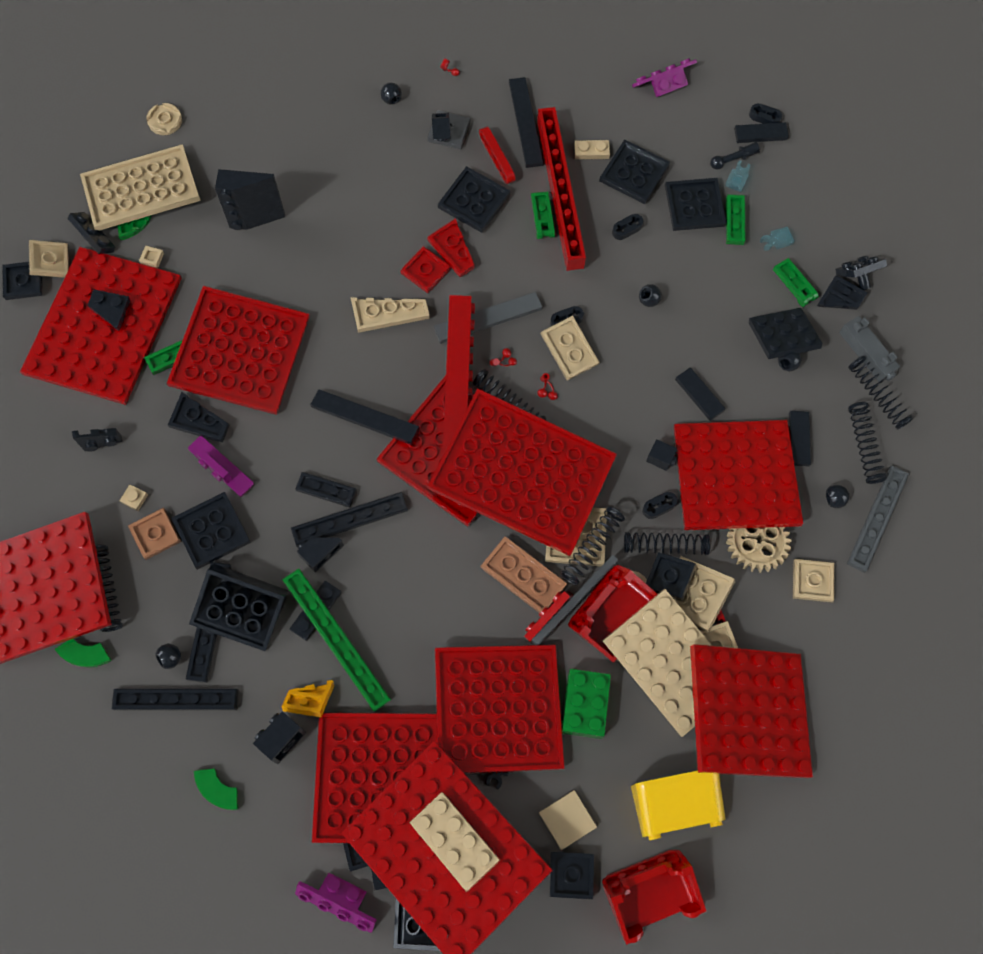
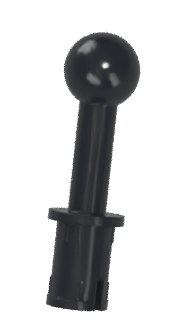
[710,142,760,170]

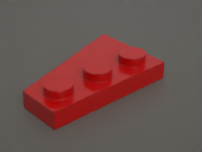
[427,218,474,278]
[524,591,574,642]

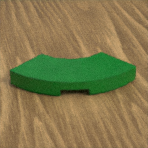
[117,215,152,241]
[55,638,112,668]
[194,769,238,810]

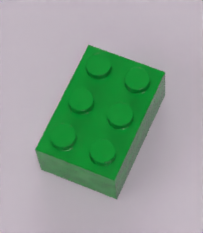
[562,669,611,739]

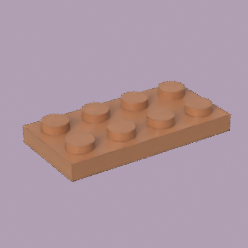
[481,537,567,613]

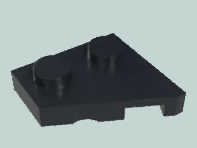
[817,275,868,310]
[88,289,130,331]
[72,428,122,452]

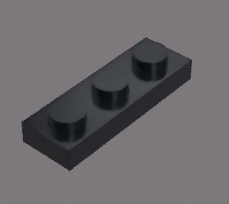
[68,212,116,254]
[289,581,342,641]

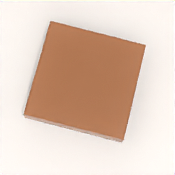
[128,507,181,560]

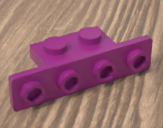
[632,58,697,97]
[188,436,254,497]
[295,873,377,933]

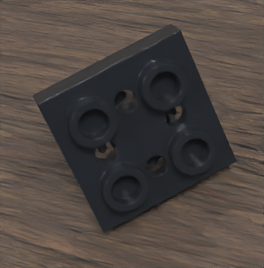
[835,256,887,290]

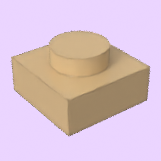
[139,246,164,269]
[120,485,148,511]

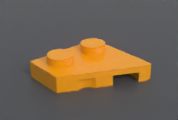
[281,680,335,717]

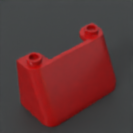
[568,565,657,663]
[602,849,707,945]

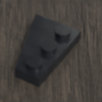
[168,391,229,443]

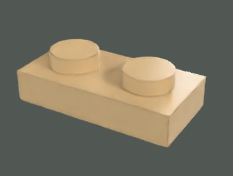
[574,140,610,159]

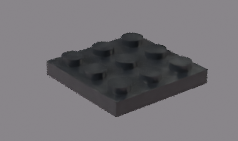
[599,139,670,204]
[438,166,510,233]
[665,178,726,231]
[749,308,823,359]
[172,492,251,570]

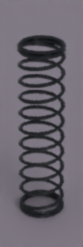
[848,356,914,430]
[473,369,546,420]
[848,402,887,484]
[560,506,625,585]
[624,532,711,555]
[95,545,123,632]

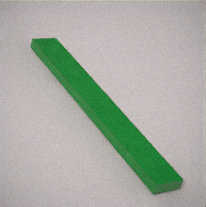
[282,568,391,712]

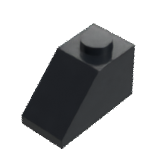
[297,538,344,572]

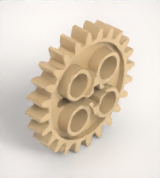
[726,527,791,573]

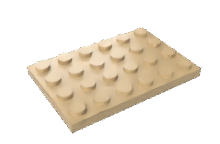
[80,144,201,230]
[602,589,712,737]

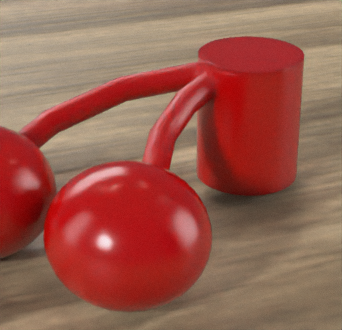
[440,58,460,76]
[490,348,517,366]
[537,373,558,400]

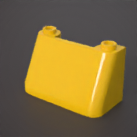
[631,771,726,840]

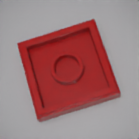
[400,246,451,293]

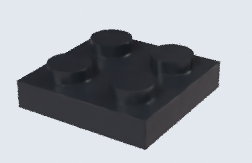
[2,262,42,300]
[646,552,696,601]
[549,852,594,899]

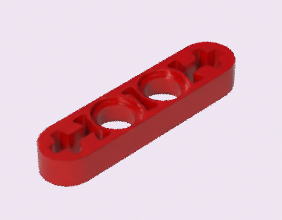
[479,126,515,184]

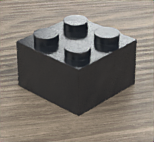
[253,711,306,764]

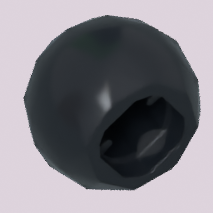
[380,82,402,105]
[639,284,662,307]
[778,353,802,372]
[826,484,849,508]
[155,643,181,669]

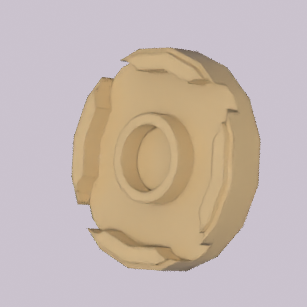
[147,103,182,135]

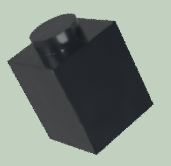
[432,113,451,142]
[646,439,678,471]

